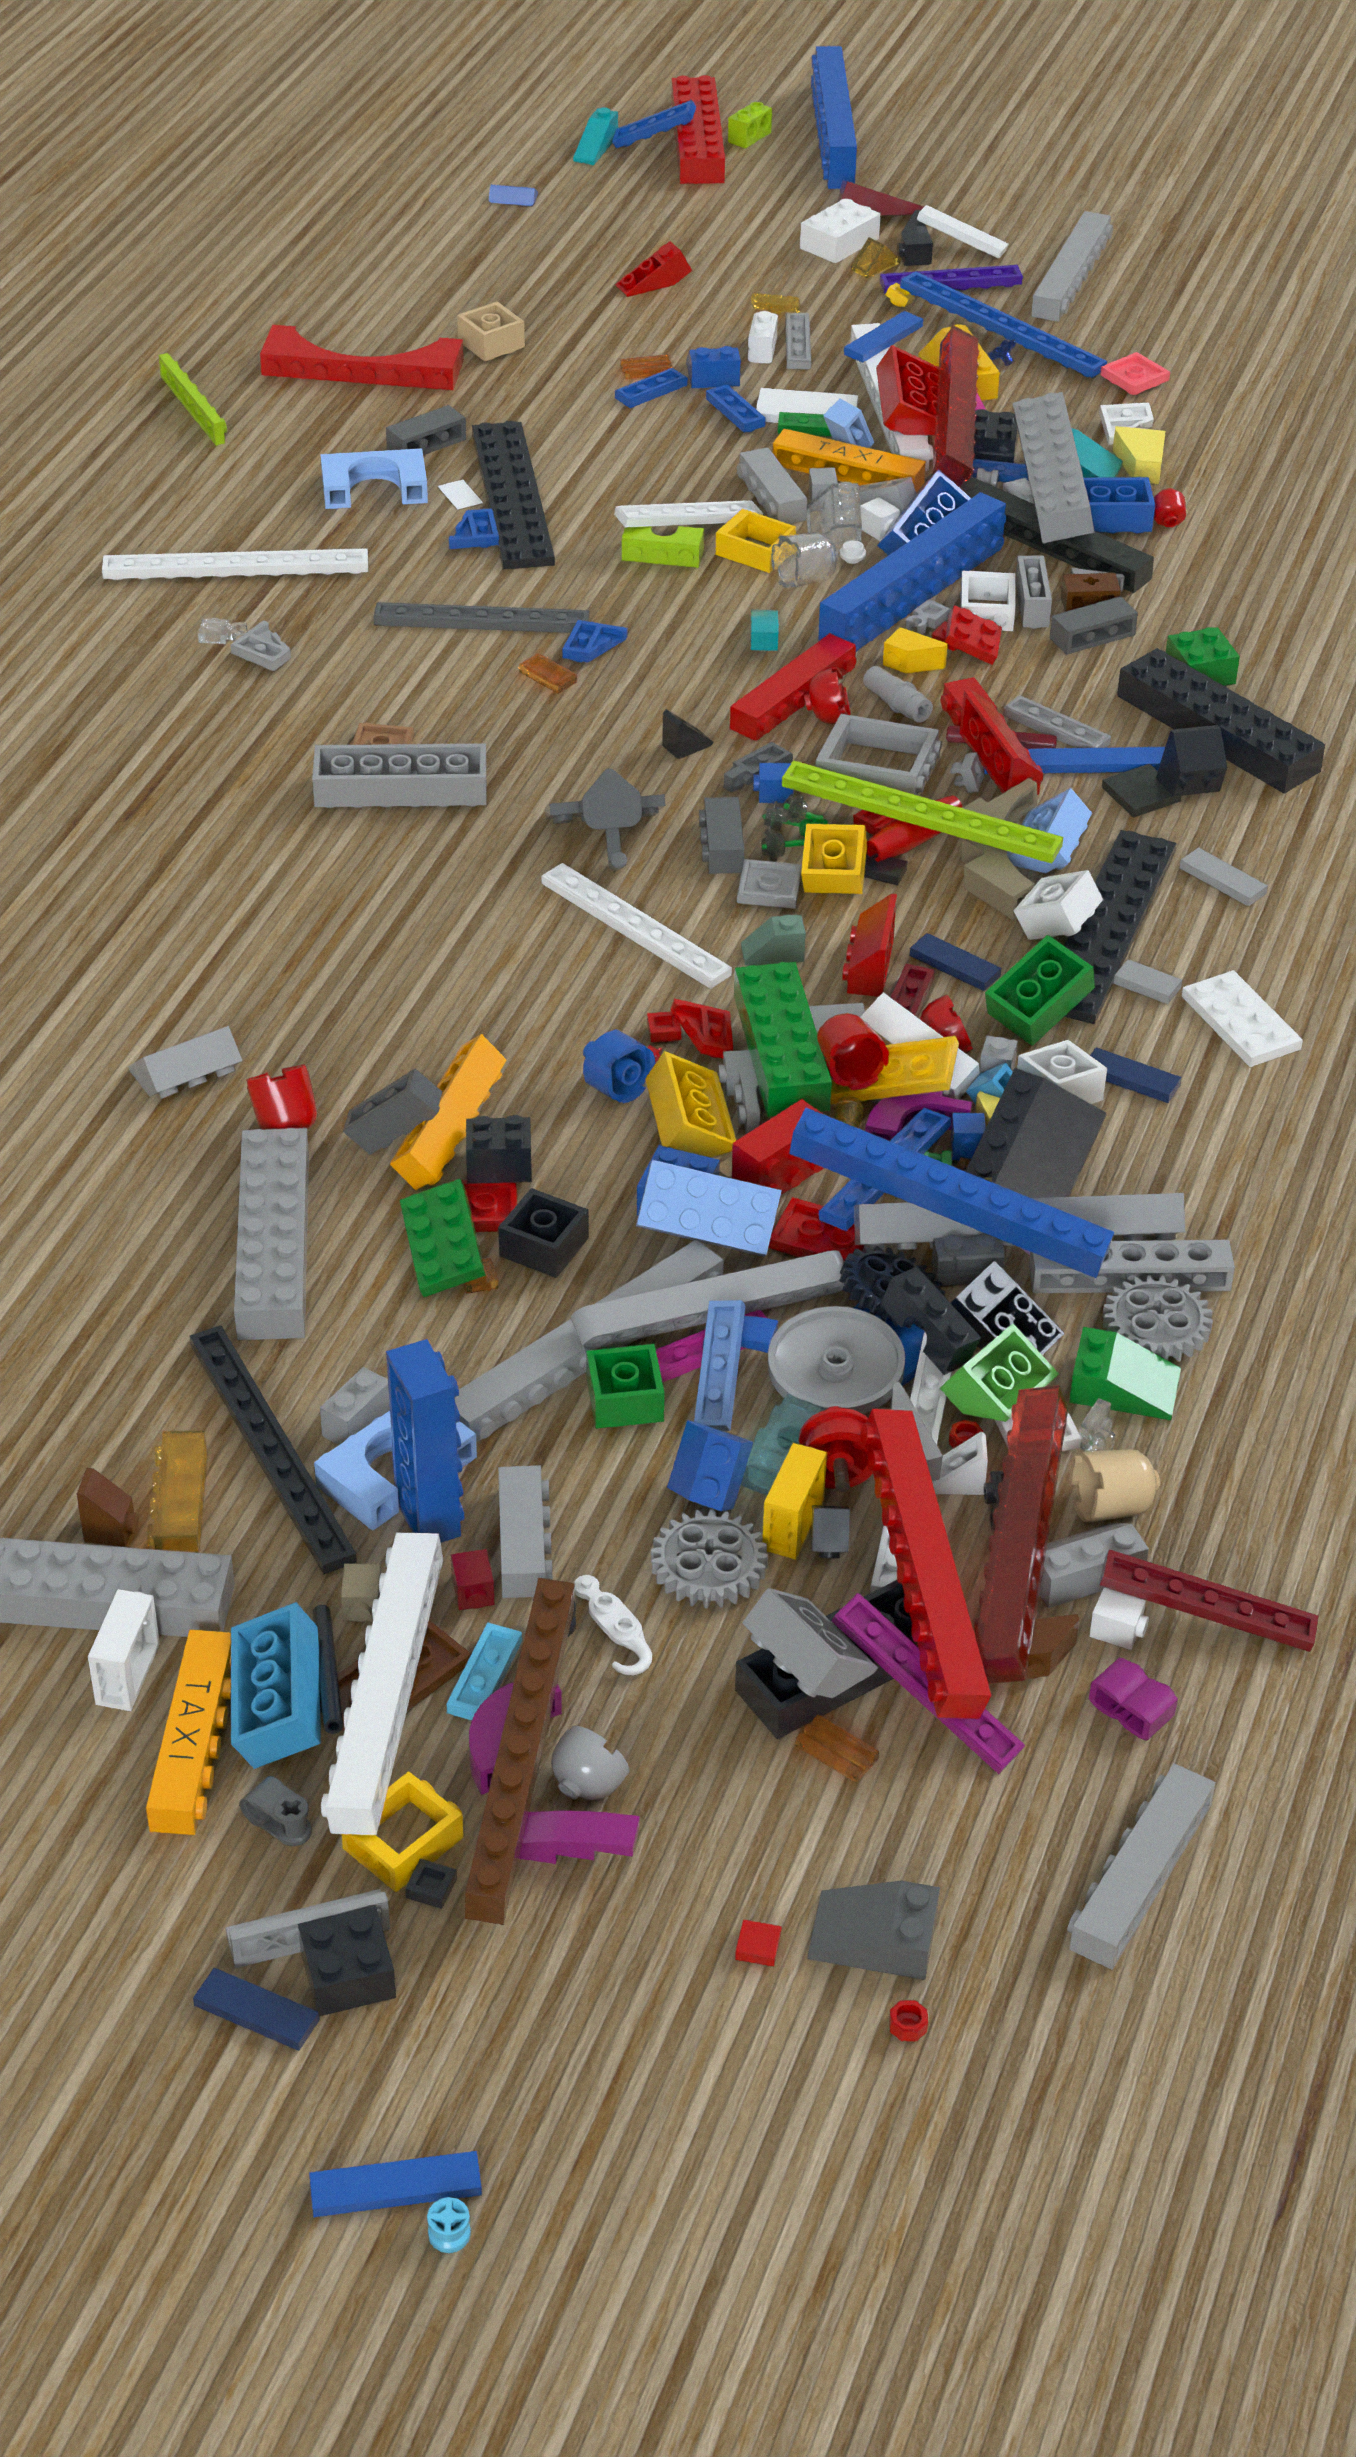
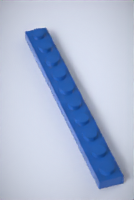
[900,271,1107,378]

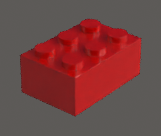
[732,1099,824,1196]

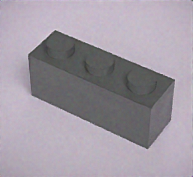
[386,405,466,455]
[1050,597,1138,655]
[699,797,744,874]
[343,1068,442,1155]

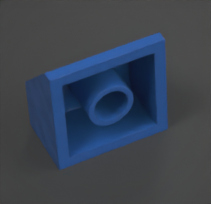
[686,346,741,388]
[667,1420,753,1511]

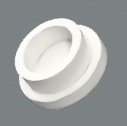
[840,540,866,564]

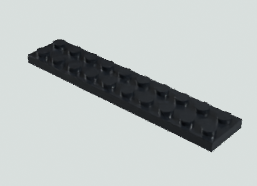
[472,421,555,570]
[1064,830,1176,1024]

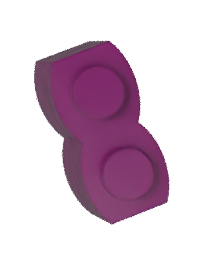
[1088,1657,1178,1741]

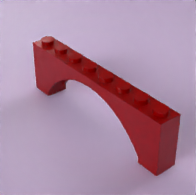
[260,325,464,390]

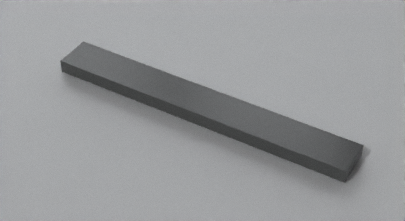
[373,602,589,633]

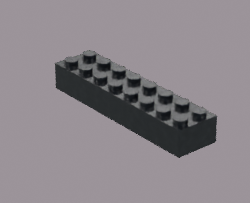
[1117,648,1325,794]

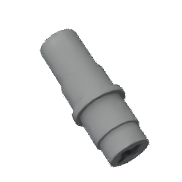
[863,666,933,722]

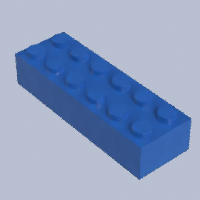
[386,1339,465,1543]

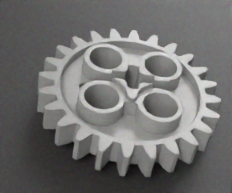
[1102,1275,1213,1361]
[651,1509,768,1608]

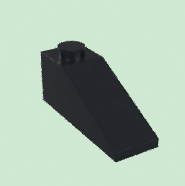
[897,210,933,266]

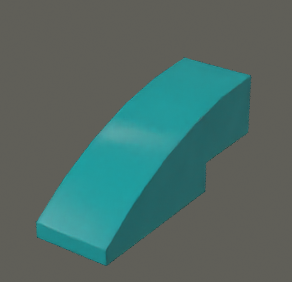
[751,609,779,651]

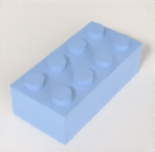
[636,1160,782,1257]

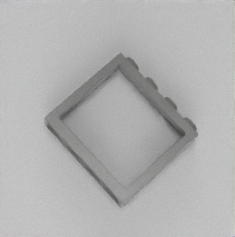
[815,714,942,795]

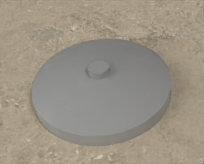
[768,1306,905,1414]

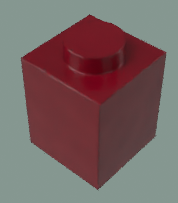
[450,1549,495,1611]

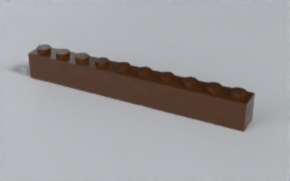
[465,1578,575,1925]

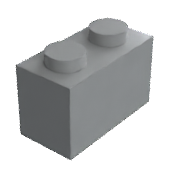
[320,1367,390,1445]

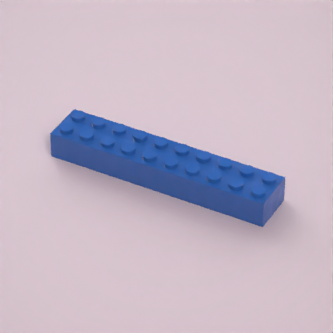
[811,46,857,189]
[818,492,1006,652]

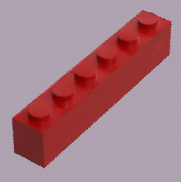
[730,633,857,741]

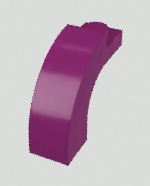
[865,1091,972,1141]
[469,1682,562,1795]

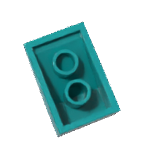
[1071,428,1123,478]

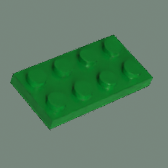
[400,1178,486,1298]

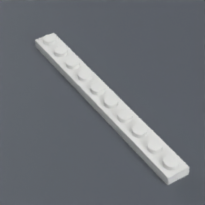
[102,549,368,580]
[870,1332,952,1593]

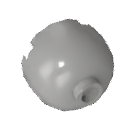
[551,1726,630,1800]

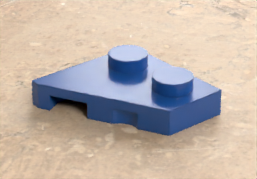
[449,508,499,549]
[562,620,628,662]

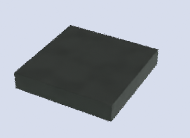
[1102,764,1181,818]

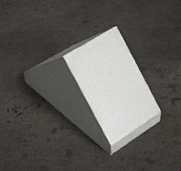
[932,1432,988,1495]

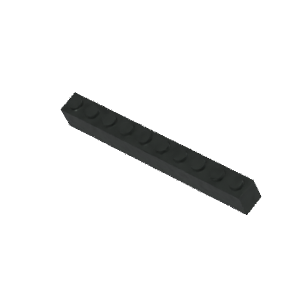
[925,465,1154,593]

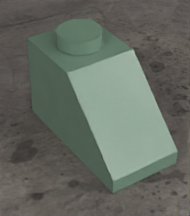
[741,915,806,966]

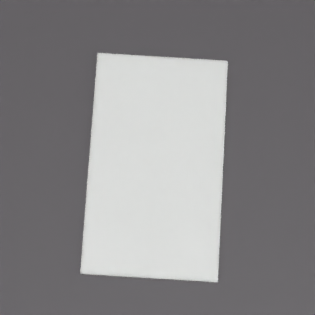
[438,480,483,509]

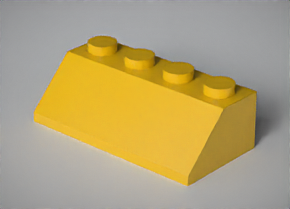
[918,324,1000,401]
[645,1051,736,1158]

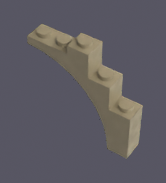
[961,778,1037,920]

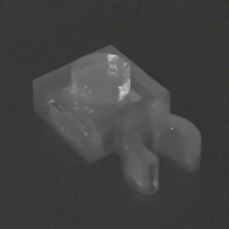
[198,618,248,644]

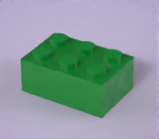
[985,935,1095,1046]

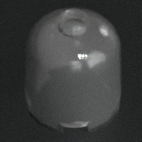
[771,532,838,588]

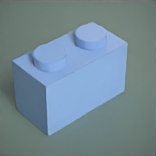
[823,399,874,448]

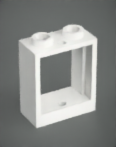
[960,571,1015,631]
[88,1589,160,1711]

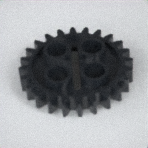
[839,1245,946,1328]

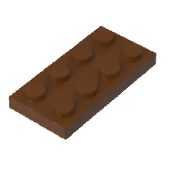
[320,1620,471,1732]

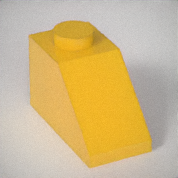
[883,627,947,674]

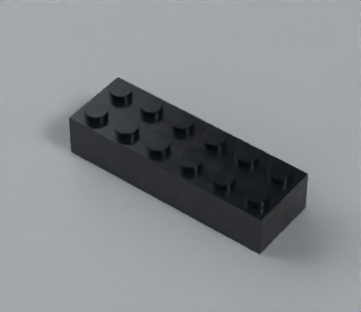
[735,1580,919,1740]

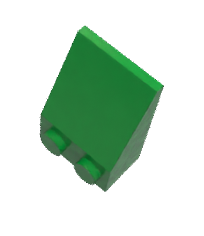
[1069,1327,1181,1420]

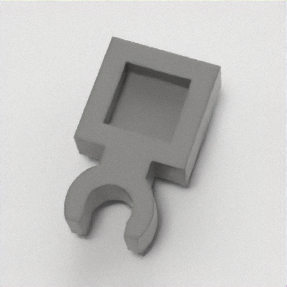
[906,599,951,634]

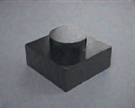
[405,1858,457,1909]

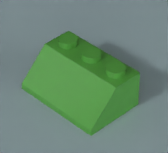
[940,1324,1059,1422]

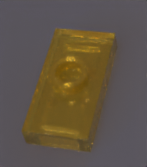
[751,293,801,314]

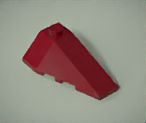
[838,180,924,215]

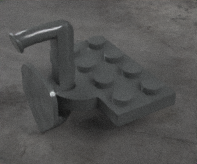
[545,768,666,871]

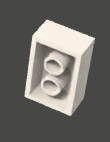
[800,199,880,263]

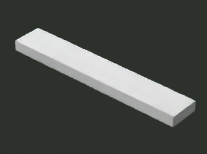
[614,501,763,527]

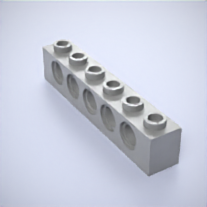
[1029,1240,1235,1293]

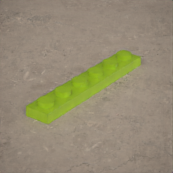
[159,353,227,445]

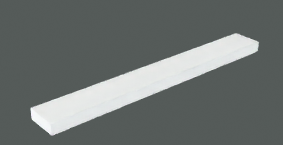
[541,863,732,989]

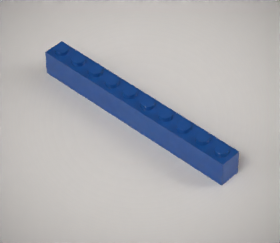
[789,1108,1114,1278]

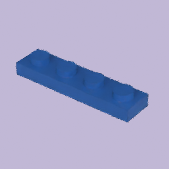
[612,100,696,148]

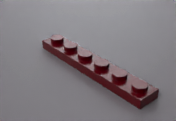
[1099,1549,1319,1652]

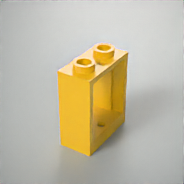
[715,509,798,573]
[762,1443,827,1560]
[342,1771,464,1892]

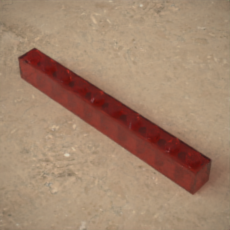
[932,325,979,487]
[974,1385,1069,1684]

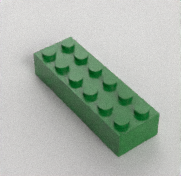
[734,962,832,1117]

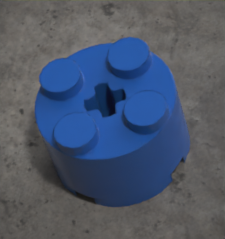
[583,1029,655,1103]

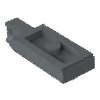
[723,742,793,792]

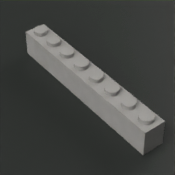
[1031,211,1113,322]

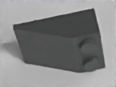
[808,1880,940,1980]

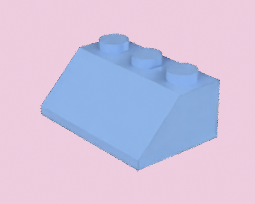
[1007,788,1092,873]

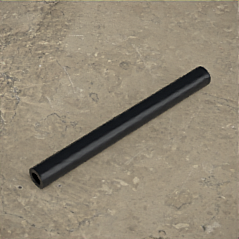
[313,1605,343,1734]

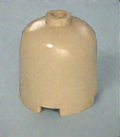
[1069,1449,1160,1522]

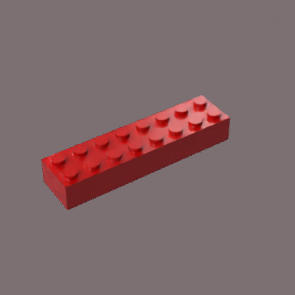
[671,75,725,184]

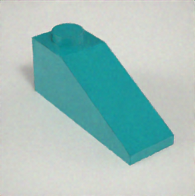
[573,107,618,165]

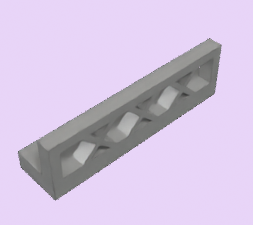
[225,1889,390,1969]

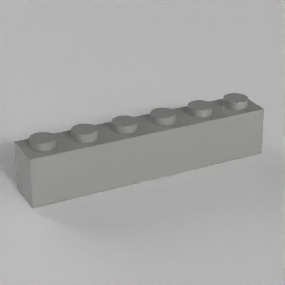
[1067,1763,1216,1970]

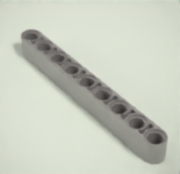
[571,1250,844,1350]

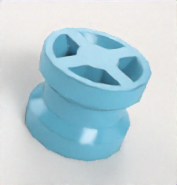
[427,2197,471,2253]

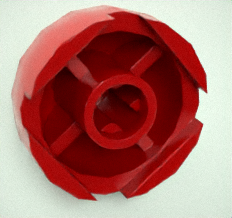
[804,667,851,724]
[920,994,973,1054]

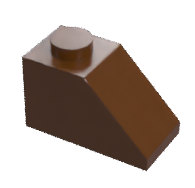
[77,1468,139,1547]
[1003,1614,1079,1680]

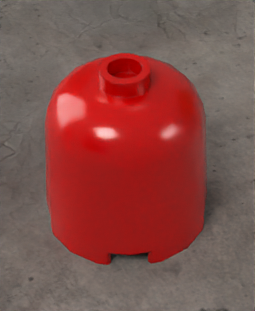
[817,1013,889,1091]
[246,1064,318,1130]

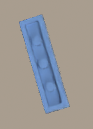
[694,1300,746,1431]

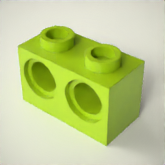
[728,102,772,149]

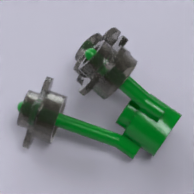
[761,794,828,862]

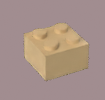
[457,302,525,361]

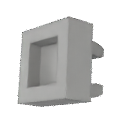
[950,752,984,793]

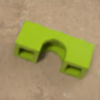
[622,526,704,568]

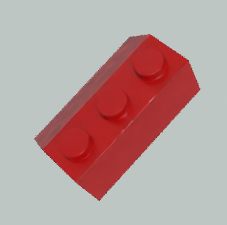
[842,894,897,997]

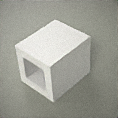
[859,497,900,541]
[1089,1587,1149,1650]

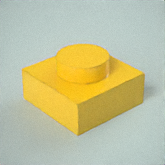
[885,283,915,307]

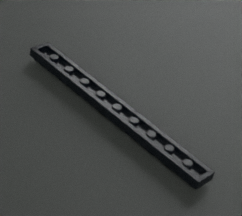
[189,1325,357,1575]

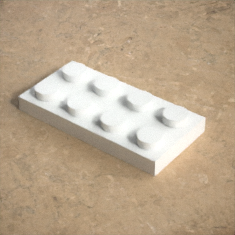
[1182,970,1303,1067]

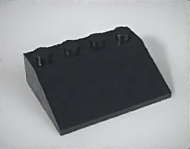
[965,1068,1107,1198]

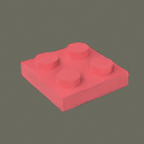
[1100,352,1170,395]

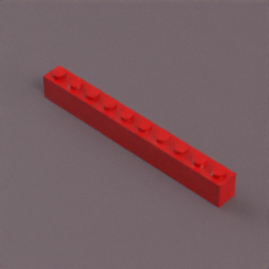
[860,1408,992,1719]

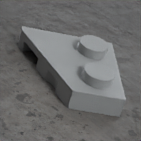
[231,620,291,671]

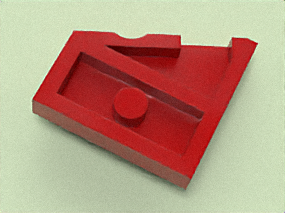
[670,998,734,1059]

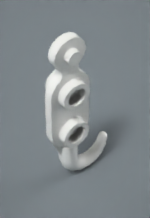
[574,1575,652,1676]

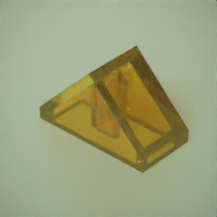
[851,237,900,278]

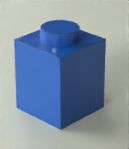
[753,763,794,803]
[951,1113,986,1160]

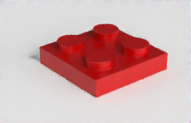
[944,605,1002,665]

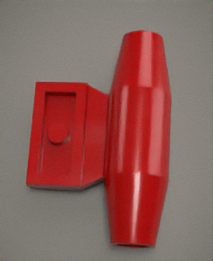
[853,795,963,862]

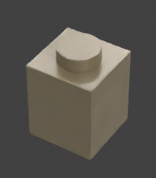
[341,1564,381,1622]

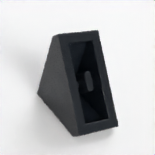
[662,709,714,759]

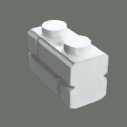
[748,311,778,364]

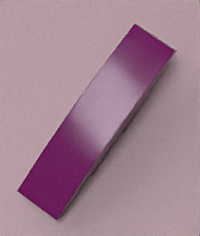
[519,1810,640,1864]

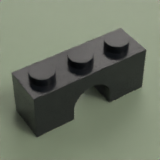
[881,1267,981,1375]

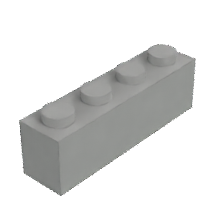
[737,447,807,524]
[498,1466,553,1598]

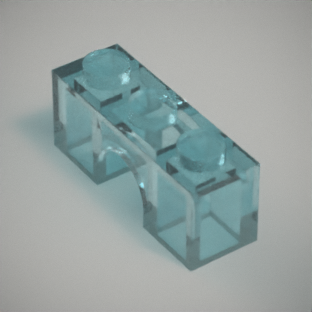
[741,1394,825,1495]

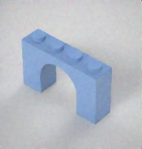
[320,448,428,509]
[314,1411,477,1531]

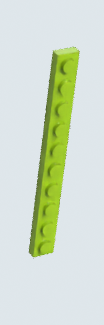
[782,760,1063,864]

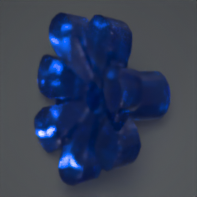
[987,339,1017,366]

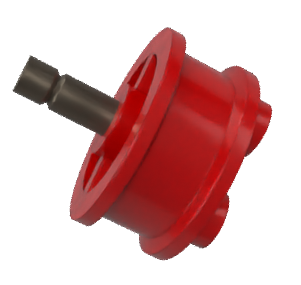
[799,1406,873,1492]

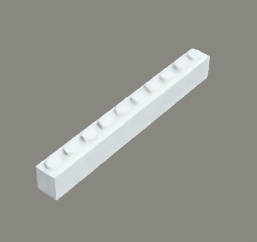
[850,323,933,471]
[321,1533,443,1835]

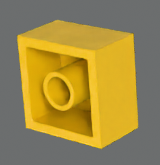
[801,824,867,894]

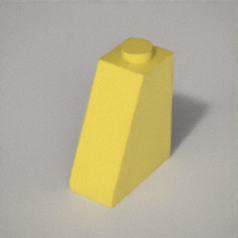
[1113,426,1166,484]

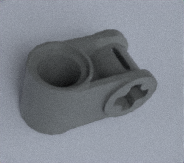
[239,1776,312,1846]

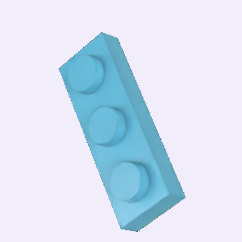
[446,1622,522,1720]

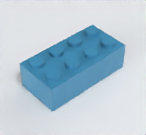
[231,1602,321,1769]

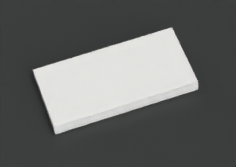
[756,388,858,423]

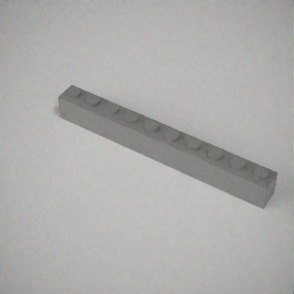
[854,1193,1185,1251]
[455,1239,724,1443]

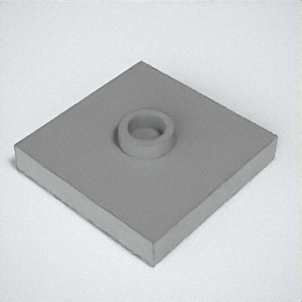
[737,859,802,909]

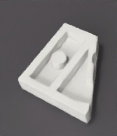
[1099,403,1154,445]

